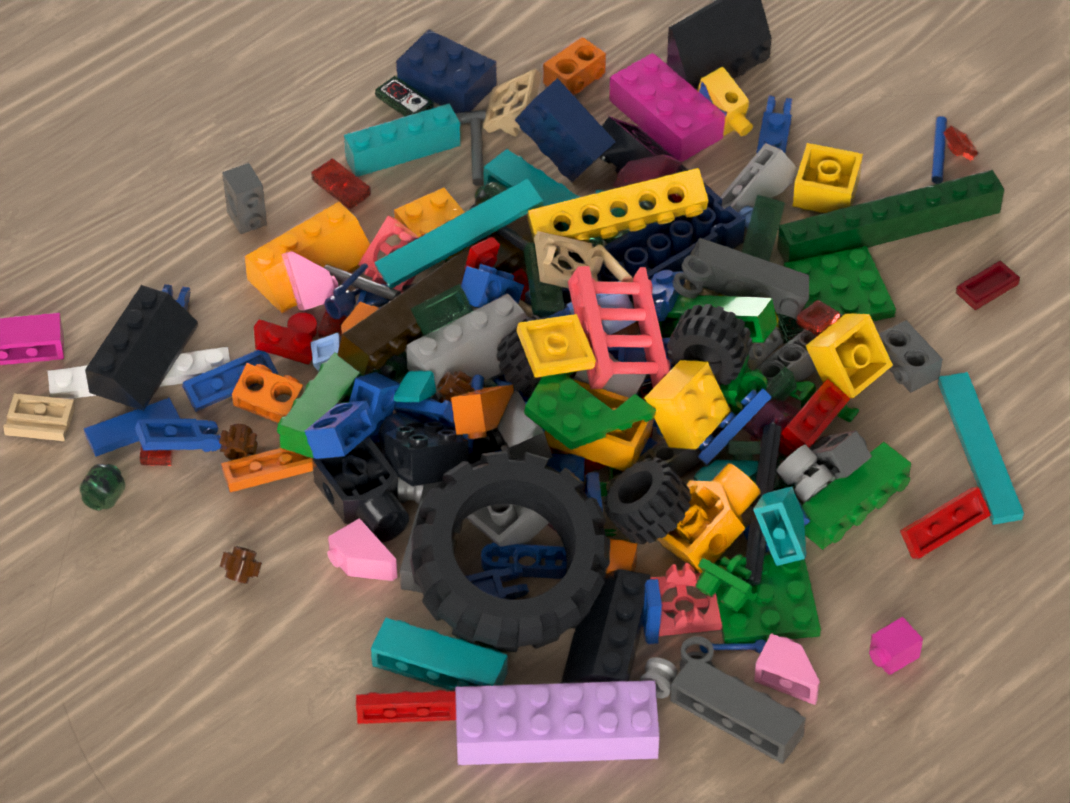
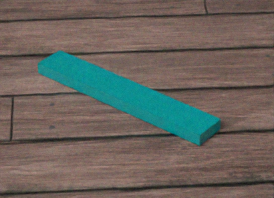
[375,178,543,289]
[938,372,1024,525]

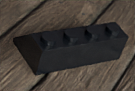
[600,116,712,204]
[85,285,198,411]
[561,569,651,684]

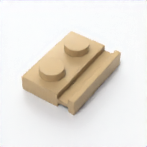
[3,393,75,441]

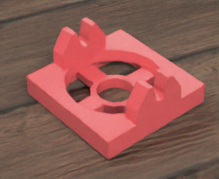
[358,216,419,293]
[651,563,722,636]

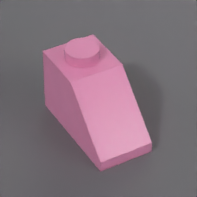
[282,251,339,310]
[327,518,397,581]
[754,634,820,705]

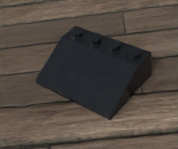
[667,0,772,91]

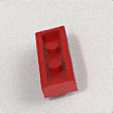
[781,379,850,449]
[900,487,991,559]
[356,690,456,724]

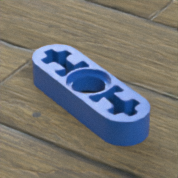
[481,543,567,579]

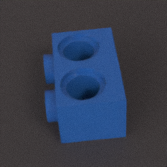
[456,264,524,308]
[349,372,400,443]
[305,400,377,459]

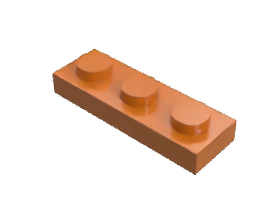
[221,448,313,492]

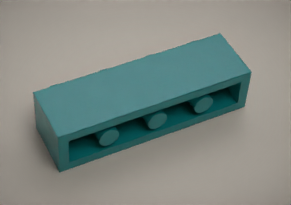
[344,104,461,178]
[483,149,589,232]
[371,618,508,691]

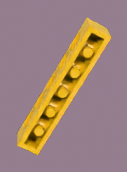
[528,168,709,251]

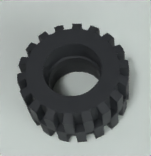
[667,304,752,387]
[496,316,577,398]
[604,458,691,544]

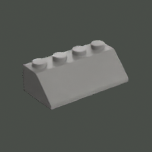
[406,294,527,402]

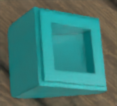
[394,371,437,402]

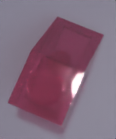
[613,154,682,209]
[743,399,800,447]

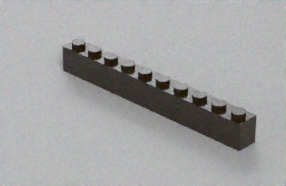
[337,205,562,376]

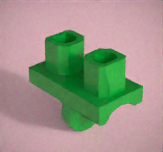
[720,354,768,413]
[695,554,758,612]

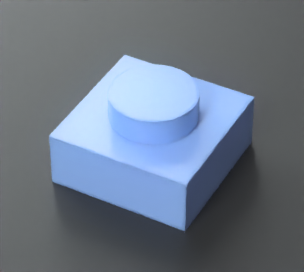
[311,333,341,371]

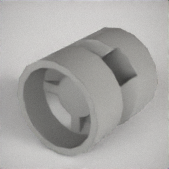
[776,445,836,503]

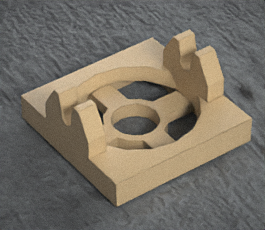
[483,69,542,136]
[534,231,603,288]

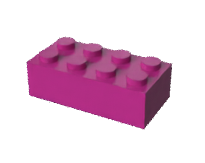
[609,53,725,162]

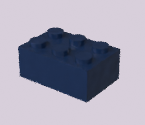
[396,29,497,113]
[515,78,616,183]

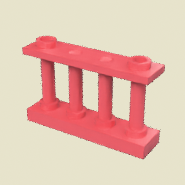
[568,266,671,389]

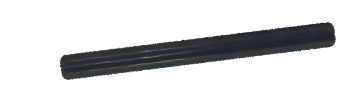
[742,423,782,587]

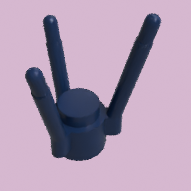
[324,263,391,319]

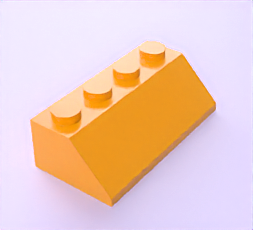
[245,202,370,313]

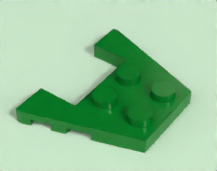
[524,371,656,450]

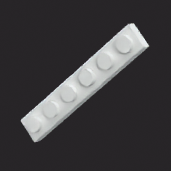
[48,347,230,399]

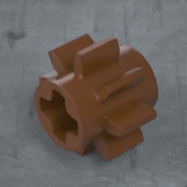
[436,370,475,403]
[219,423,258,461]
[220,546,262,584]

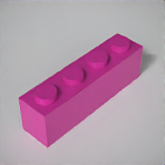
[0,313,64,365]

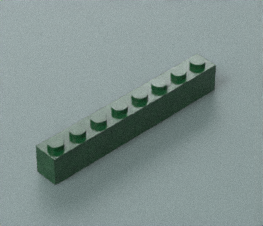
[777,170,1005,263]

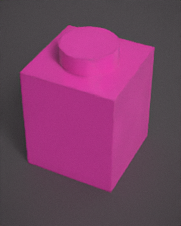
[869,617,923,675]

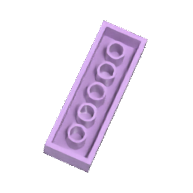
[456,681,659,765]

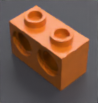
[543,37,606,95]
[232,363,304,423]

